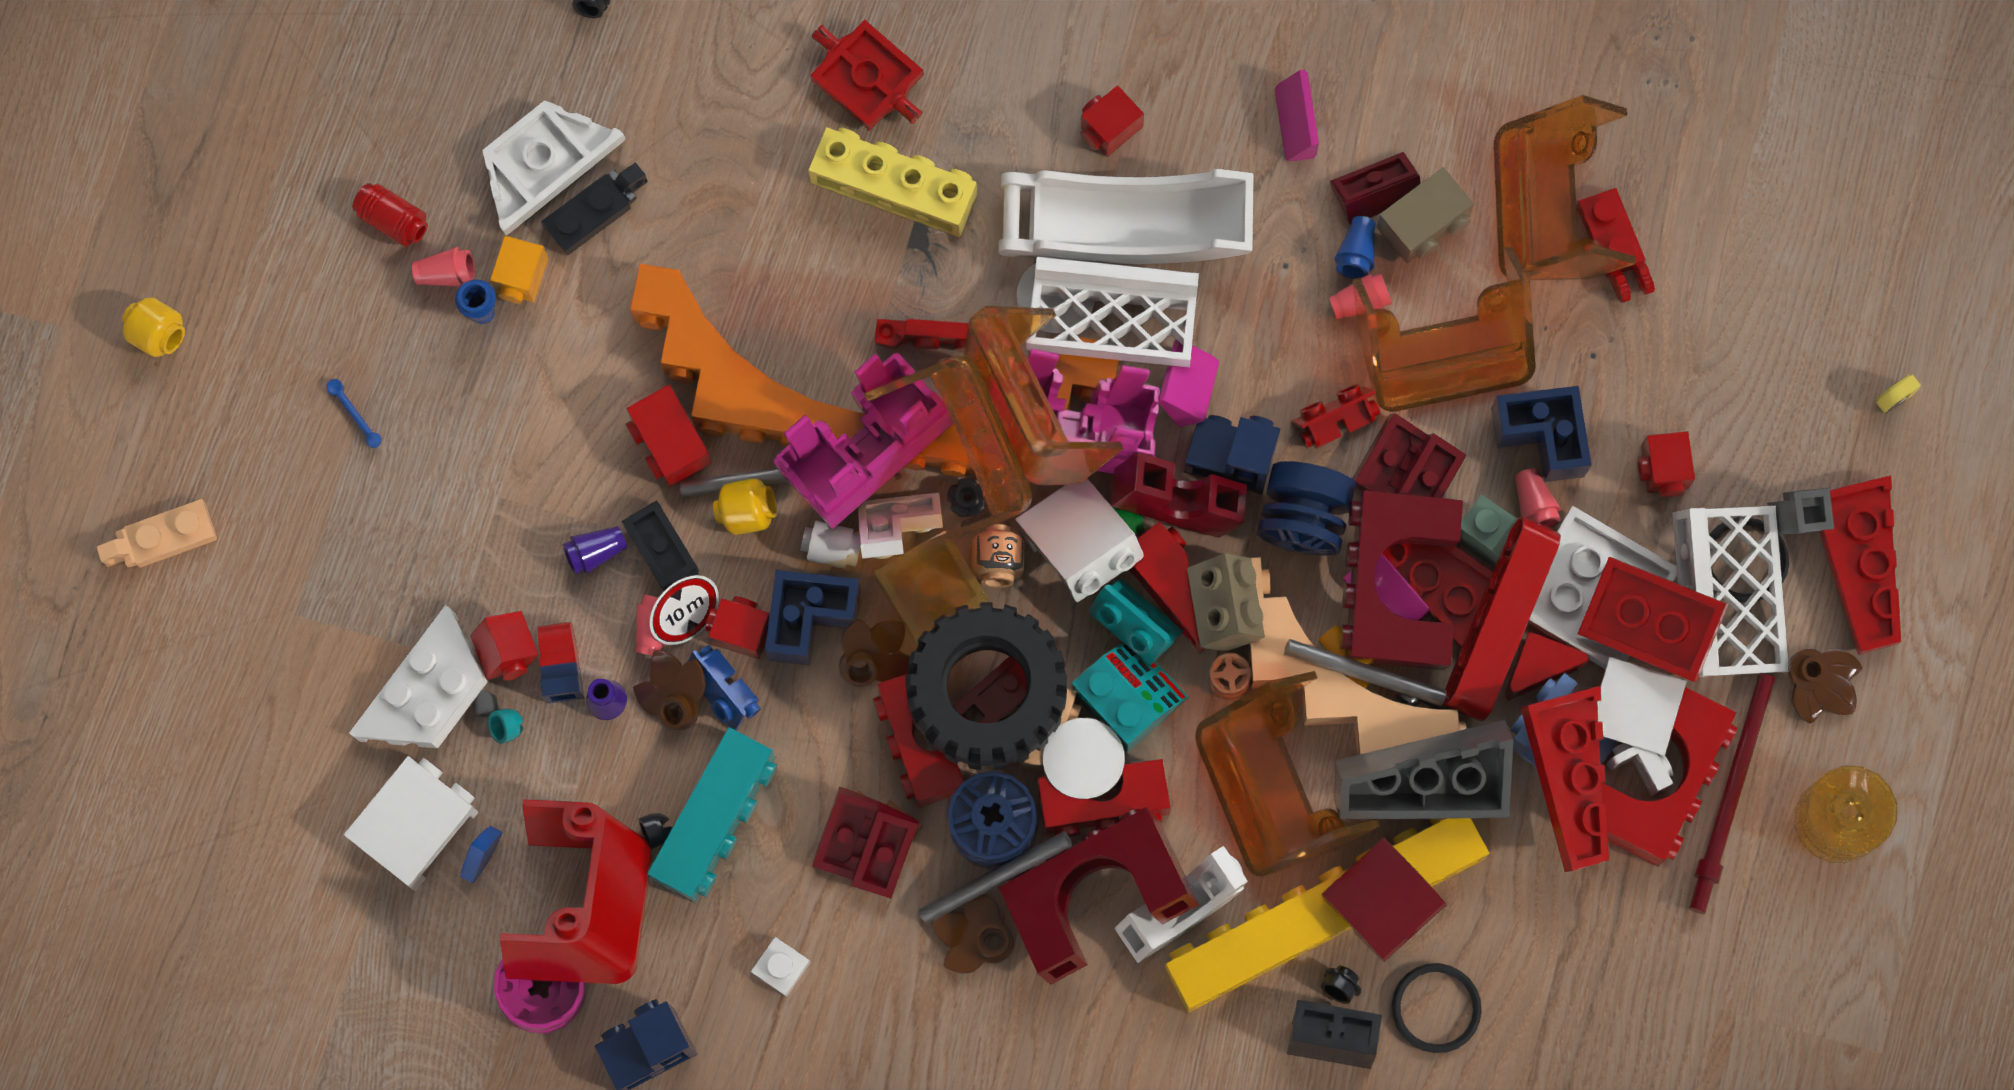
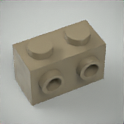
[1376,167,1474,263]
[1187,553,1265,652]

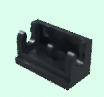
[1287,1000,1382,1069]

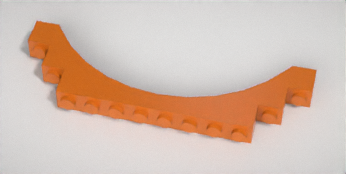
[630,263,1120,484]

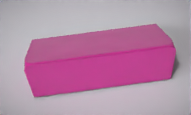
[1275,69,1319,161]
[1158,340,1219,427]
[1343,554,1430,621]

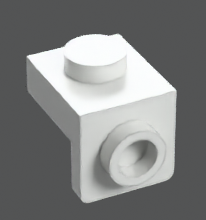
[1606,743,1674,797]

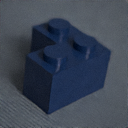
[1491,386,1592,482]
[1184,415,1281,495]
[765,570,861,665]
[594,999,698,1090]

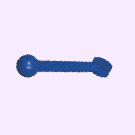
[327,379,382,448]

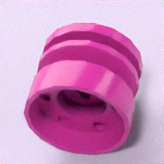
[494,959,586,1034]

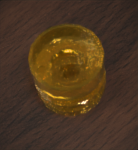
[1794,765,1897,864]

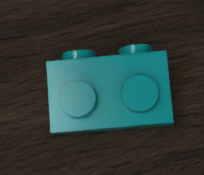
[1088,578,1183,665]

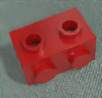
[625,385,713,487]

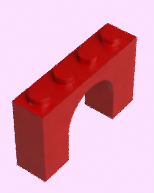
[1601,667,1738,867]

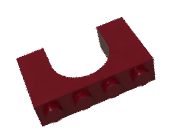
[1339,490,1463,670]
[999,807,1199,985]

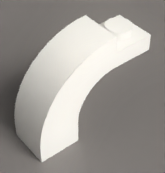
[1114,846,1248,963]

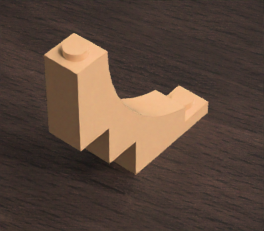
[1248,557,1467,755]

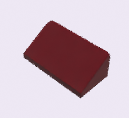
[1330,152,1421,225]

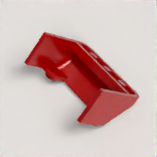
[499,799,652,984]

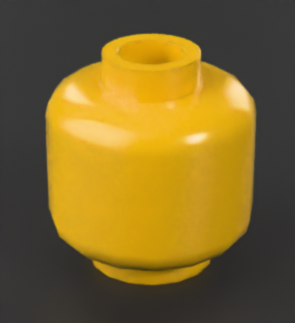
[122,297,185,357]
[713,479,777,535]

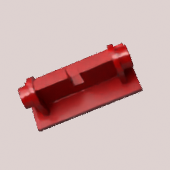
[1291,384,1381,449]

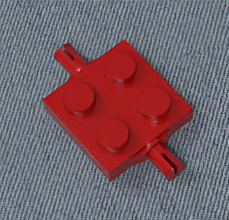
[810,19,924,131]

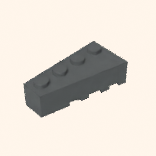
[1334,720,1514,819]

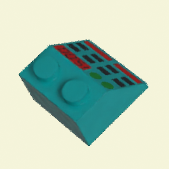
[1071,642,1189,753]

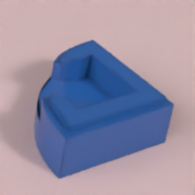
[460,826,503,883]

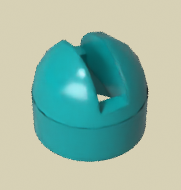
[488,709,523,744]

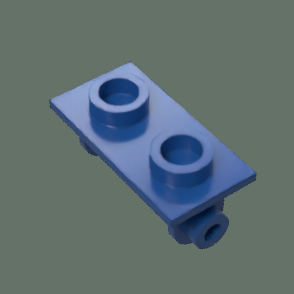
[687,645,761,731]

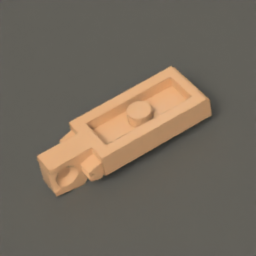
[96,499,217,568]

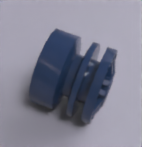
[1256,461,1356,556]
[948,771,1037,870]

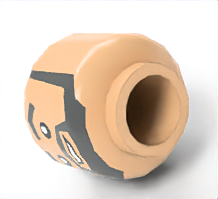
[971,524,1024,588]

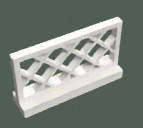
[1026,257,1199,368]
[1672,506,1789,677]

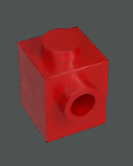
[1080,85,1144,157]
[1637,431,1695,497]
[705,596,770,659]
[470,611,538,680]

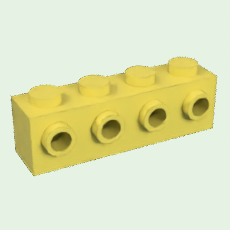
[808,127,978,238]

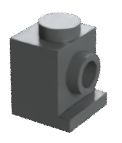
[1767,487,1834,535]

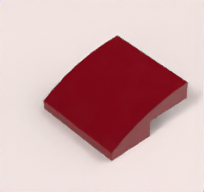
[1352,413,1467,498]
[812,786,918,899]
[1321,838,1447,962]

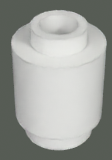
[800,521,861,569]

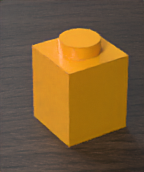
[490,236,549,304]

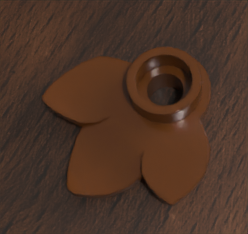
[839,619,910,687]
[1788,649,1862,724]
[633,650,705,730]
[932,894,1014,974]

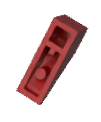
[1129,521,1206,654]

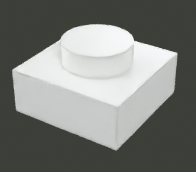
[751,937,811,997]

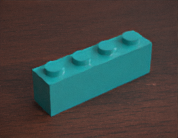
[647,727,778,903]

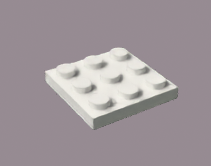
[1528,506,1677,669]

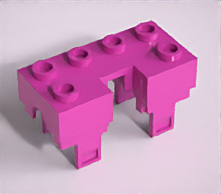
[984,349,1160,474]
[773,352,956,529]

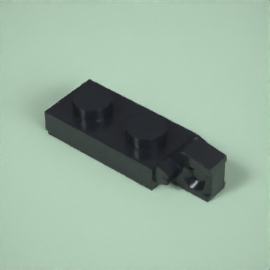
[541,162,648,255]
[622,500,700,591]

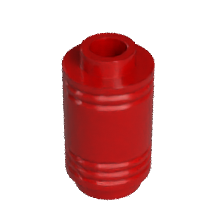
[352,183,428,246]

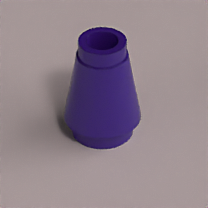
[562,526,627,574]
[586,679,627,720]

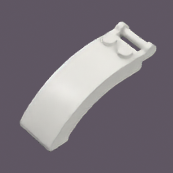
[998,169,1253,264]

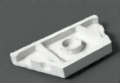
[482,100,626,236]
[349,605,488,748]

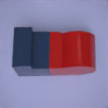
[537,622,585,704]

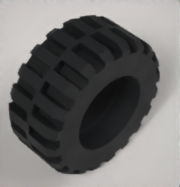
[906,602,1067,770]

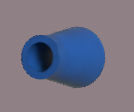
[1334,216,1376,279]
[455,279,496,324]

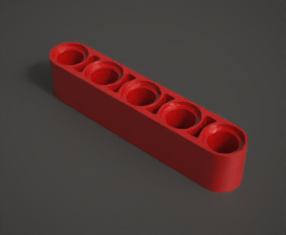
[1443,517,1561,722]

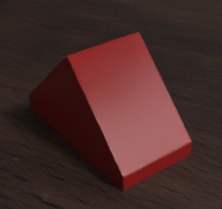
[1505,631,1589,701]

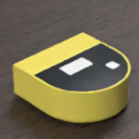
[1876,374,1921,414]

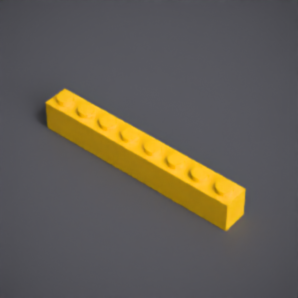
[1165,818,1490,1013]

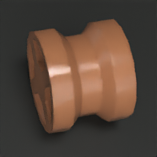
[1208,653,1251,700]

